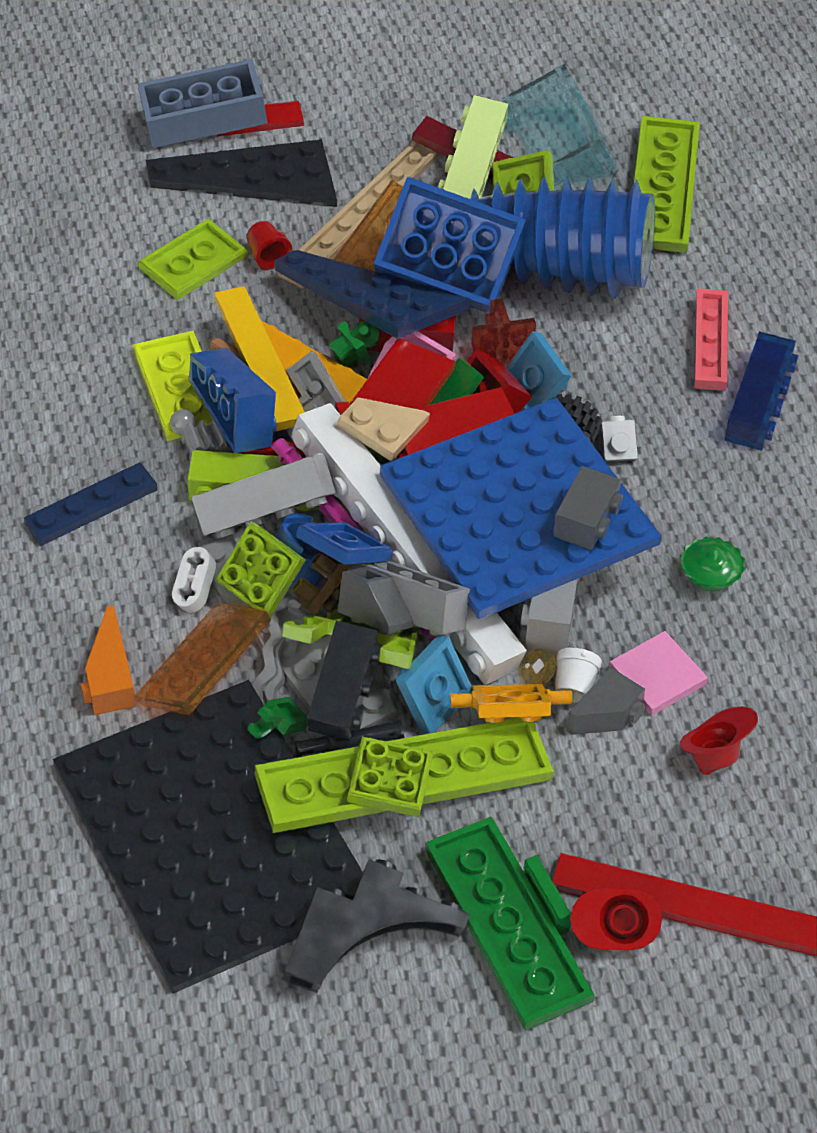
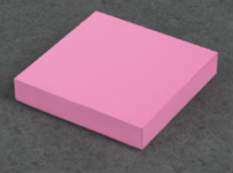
[609,631,708,716]

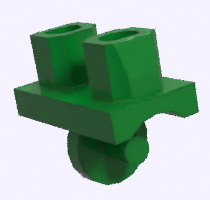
[328,320,380,368]

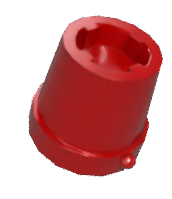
[246,221,293,270]

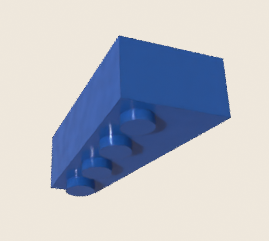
[189,348,277,453]

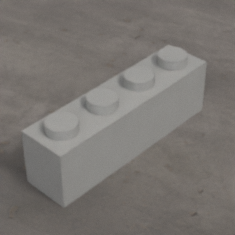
[192,454,336,539]
[348,561,470,637]

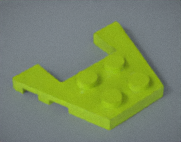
[282,608,419,669]

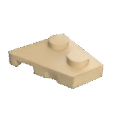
[337,398,430,462]

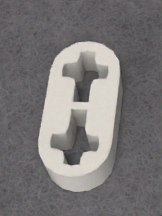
[172,547,216,613]

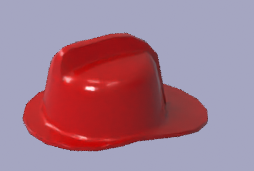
[680,706,758,775]
[570,888,662,950]

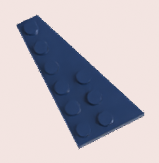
[275,250,470,339]

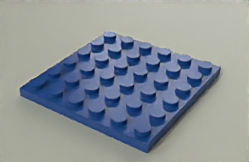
[380,398,661,619]

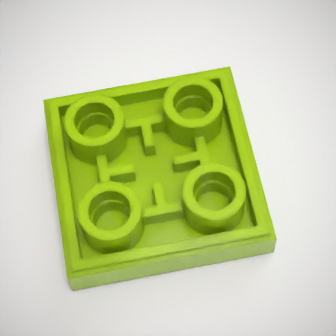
[215,522,306,618]
[347,736,433,817]

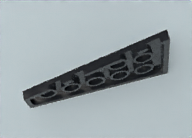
[146,139,337,207]

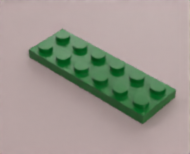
[425,816,595,1030]

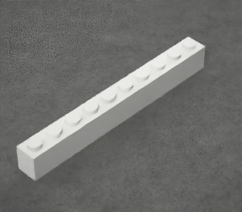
[291,403,527,685]

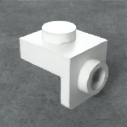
[598,416,638,462]

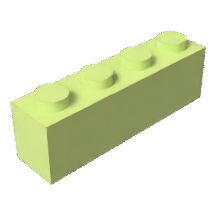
[438,95,508,199]

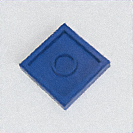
[296,522,393,565]

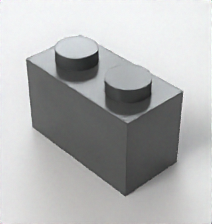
[553,466,623,550]

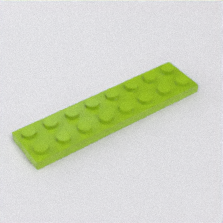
[254,717,554,833]

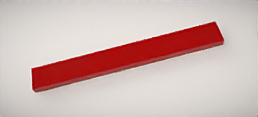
[552,853,817,957]

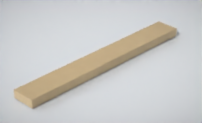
[278,141,441,289]

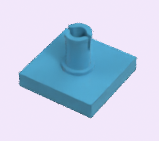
[506,331,572,411]
[396,635,472,734]

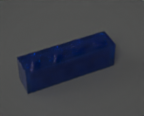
[724,331,799,451]

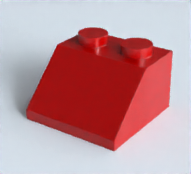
[466,348,532,414]

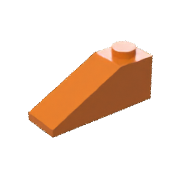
[81,605,136,715]

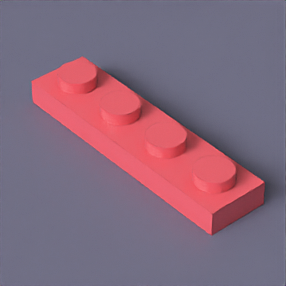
[694,288,728,391]

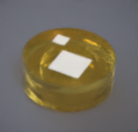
[521,649,556,685]

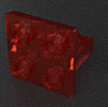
[471,298,536,367]

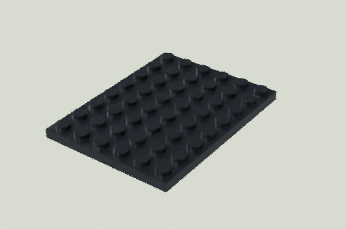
[53,680,363,994]

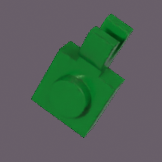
[247,697,308,738]

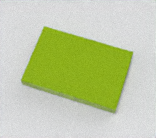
[138,218,248,300]

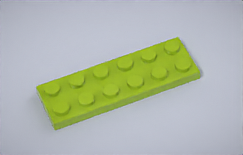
[634,116,700,253]

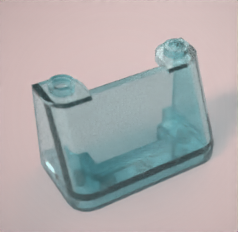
[503,63,619,186]

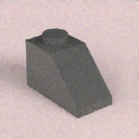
[567,667,646,735]

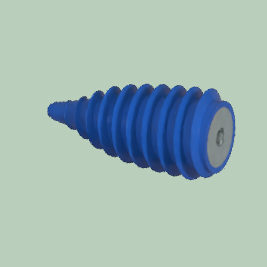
[470,176,655,299]

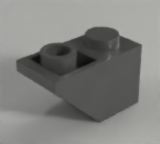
[338,567,413,635]

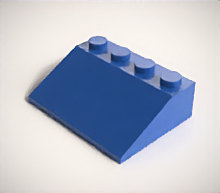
[374,176,526,315]

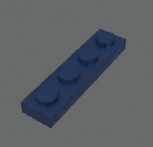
[24,462,157,546]

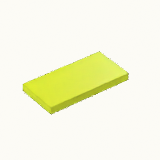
[133,330,213,441]

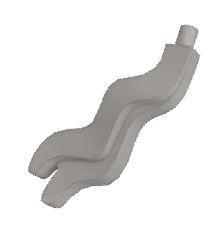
[253,618,286,700]

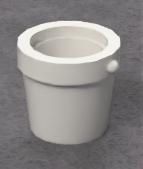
[555,648,602,703]

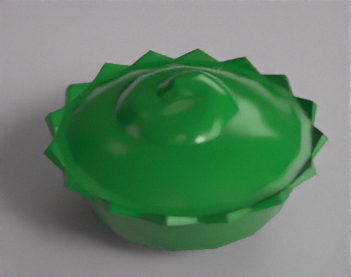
[680,536,746,591]

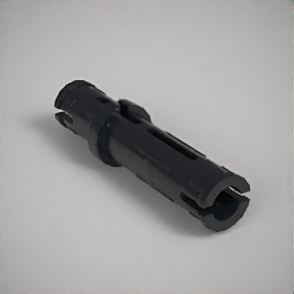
[295,720,405,758]

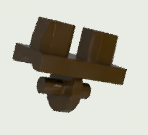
[289,552,352,615]

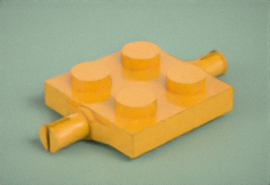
[450,684,572,723]

